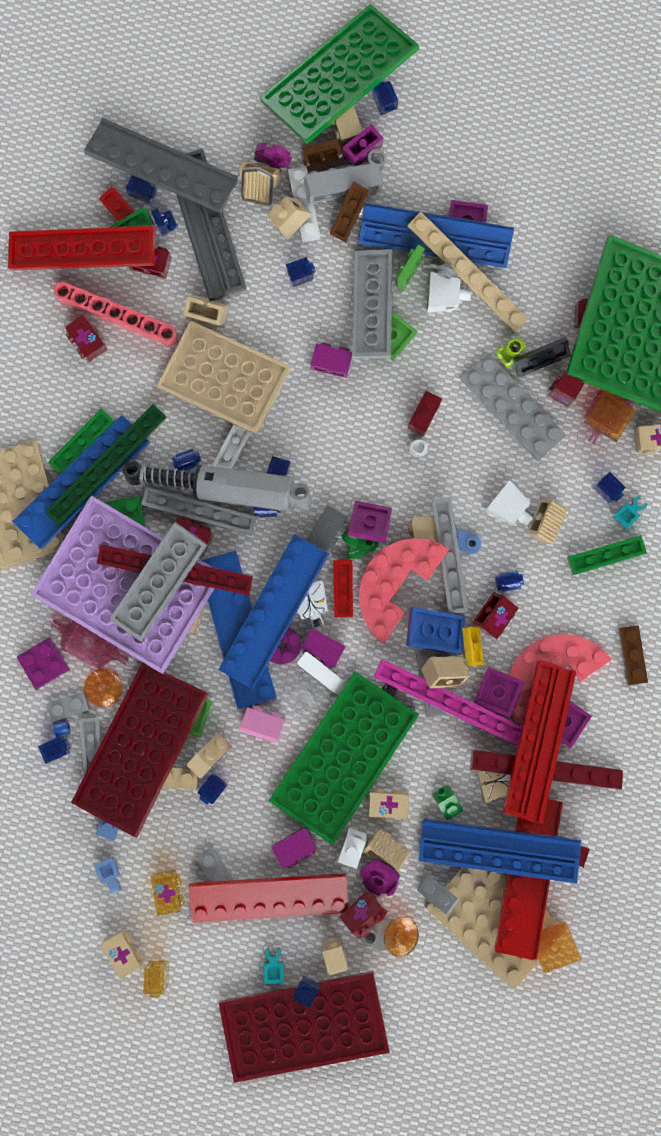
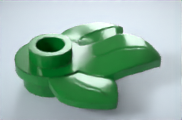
[341,530,379,559]

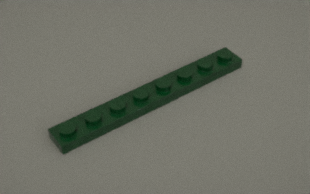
[45,404,167,526]

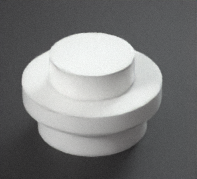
[409,438,428,458]

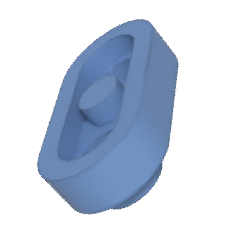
[456,528,481,554]

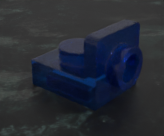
[151,209,178,236]

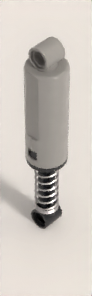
[122,460,311,511]

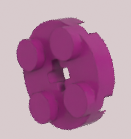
[254,143,292,169]
[270,628,301,665]
[360,859,400,896]

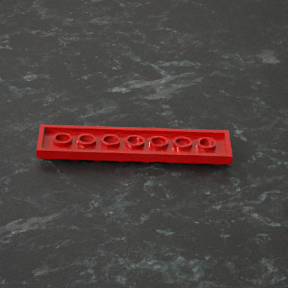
[8,226,156,271]

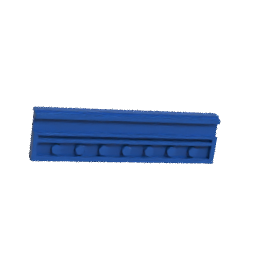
[359,203,514,268]
[12,415,151,550]
[218,534,330,690]
[201,551,277,709]
[419,819,581,884]

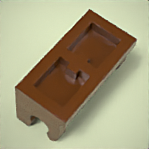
[302,138,343,173]

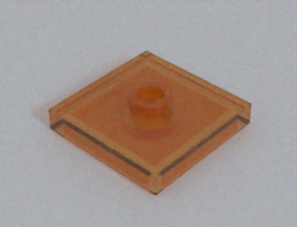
[584,391,637,442]
[538,921,582,974]

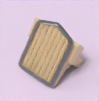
[240,162,283,206]

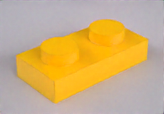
[462,627,484,667]

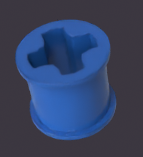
[53,719,71,737]

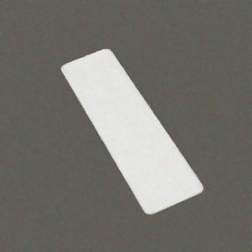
[297,652,347,696]

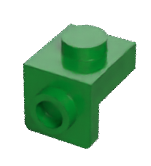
[432,785,463,821]

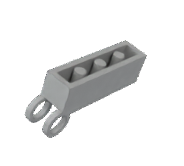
[304,149,386,204]

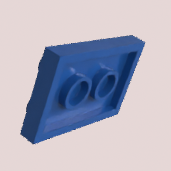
[406,607,465,655]

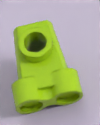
[493,337,527,369]

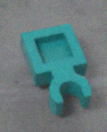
[612,496,648,530]
[264,947,284,984]

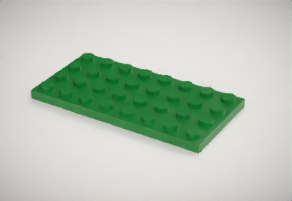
[259,4,420,144]
[268,671,419,845]

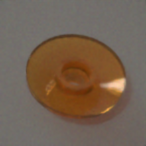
[84,668,123,707]
[384,916,419,957]

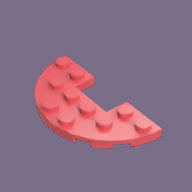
[359,538,450,643]
[508,634,612,724]

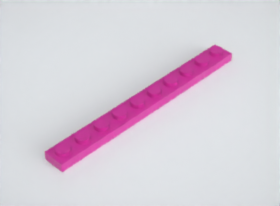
[373,659,522,746]

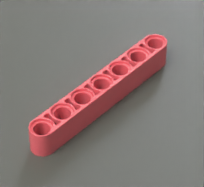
[54,282,177,346]

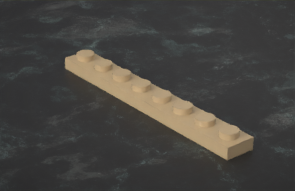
[407,212,529,333]

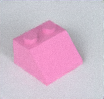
[239,705,285,743]

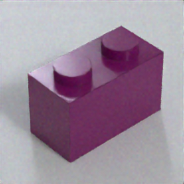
[342,124,384,166]
[310,343,352,379]
[301,628,346,669]
[271,827,317,869]

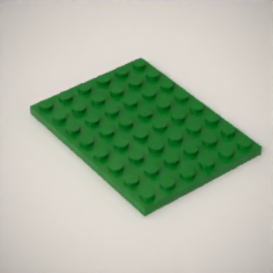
[566,234,661,412]

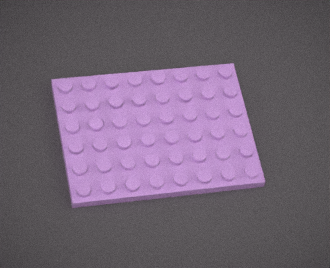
[31,496,215,674]

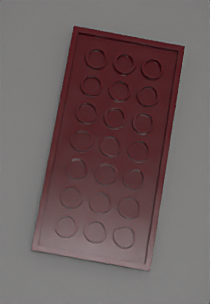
[71,662,209,838]
[218,971,390,1083]

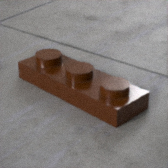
[329,181,371,242]
[618,625,648,685]

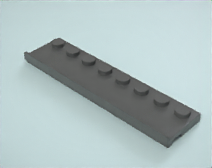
[84,118,238,213]
[176,149,247,301]

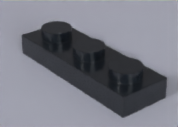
[513,337,571,378]

